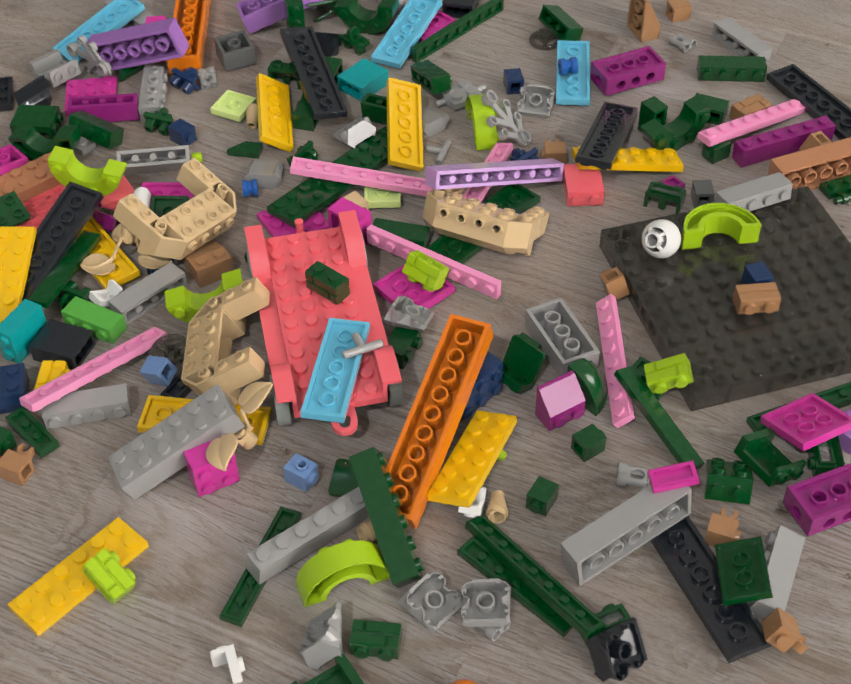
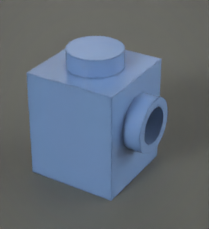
[139,355,178,386]
[283,453,319,492]

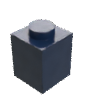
[503,68,524,95]
[168,118,197,146]
[742,261,774,284]

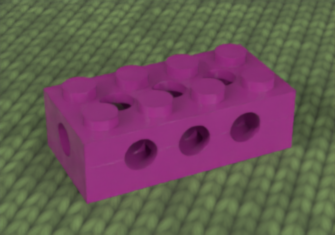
[590,45,666,96]
[782,463,851,537]

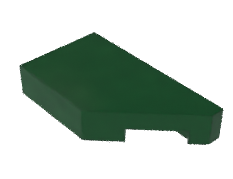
[119,64,144,82]
[227,141,263,158]

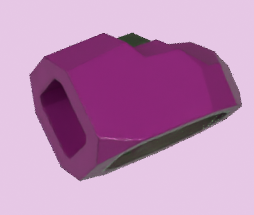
[93,207,120,233]

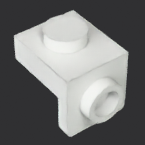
[89,279,123,308]
[458,487,487,518]
[210,644,245,684]

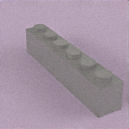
[246,487,369,585]

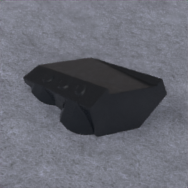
[315,32,342,57]
[13,74,52,106]
[585,617,648,682]

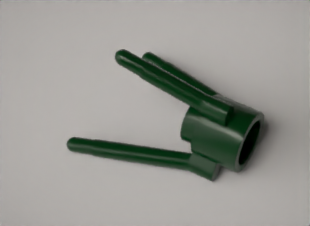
[306,0,338,23]

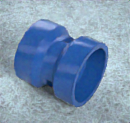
[558,57,578,76]

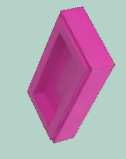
[647,461,699,494]

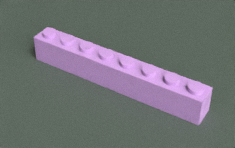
[425,158,564,190]

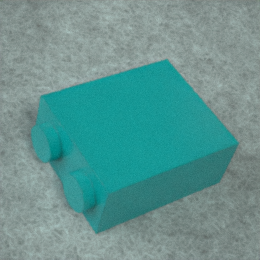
[337,58,389,101]
[0,299,47,364]

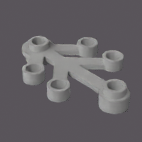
[66,35,112,78]
[481,90,531,147]

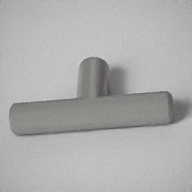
[426,139,452,165]
[342,332,384,359]

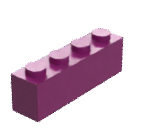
[67,93,140,122]

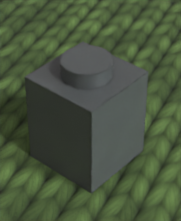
[691,180,715,208]

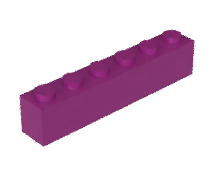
[732,116,836,168]

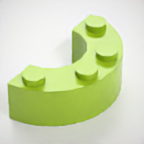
[465,94,500,151]
[48,146,127,196]
[681,203,761,250]
[165,268,243,323]
[296,539,390,608]

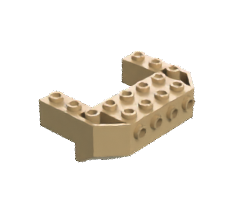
[113,158,237,260]
[422,188,550,256]
[181,276,270,405]

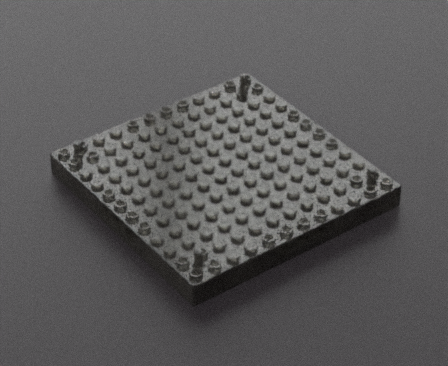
[599,186,851,411]

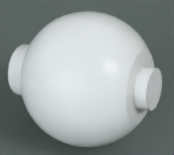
[641,219,681,258]

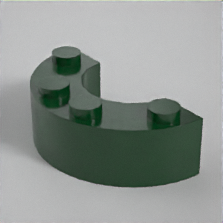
[334,0,399,34]
[640,95,711,151]
[8,125,81,161]

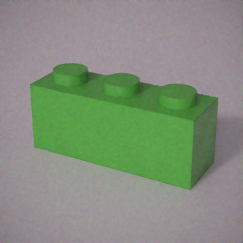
[61,296,127,344]

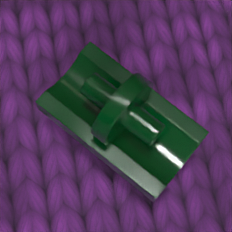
[339,26,370,56]
[143,107,173,136]
[287,141,319,166]
[57,280,92,309]

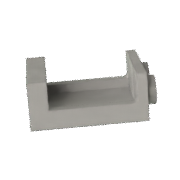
[29,49,81,87]

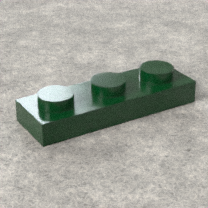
[5,406,60,458]

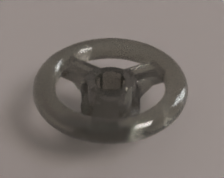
[529,27,560,50]
[151,334,187,365]

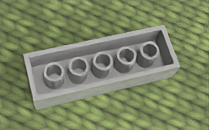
[108,384,245,500]
[560,485,691,586]

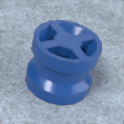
[242,179,258,198]

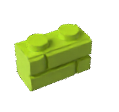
[402,250,449,291]
[644,353,694,394]
[82,548,136,605]

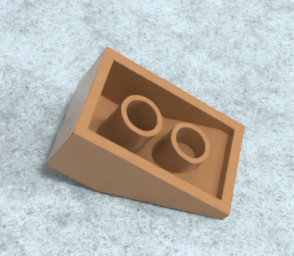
[627,0,660,42]
[181,240,234,288]

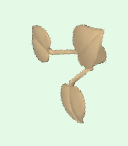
[80,223,172,275]
[206,382,273,471]

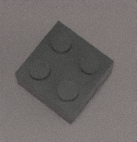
[214,30,256,71]

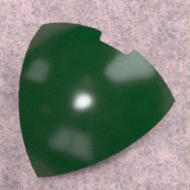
[567,358,607,416]

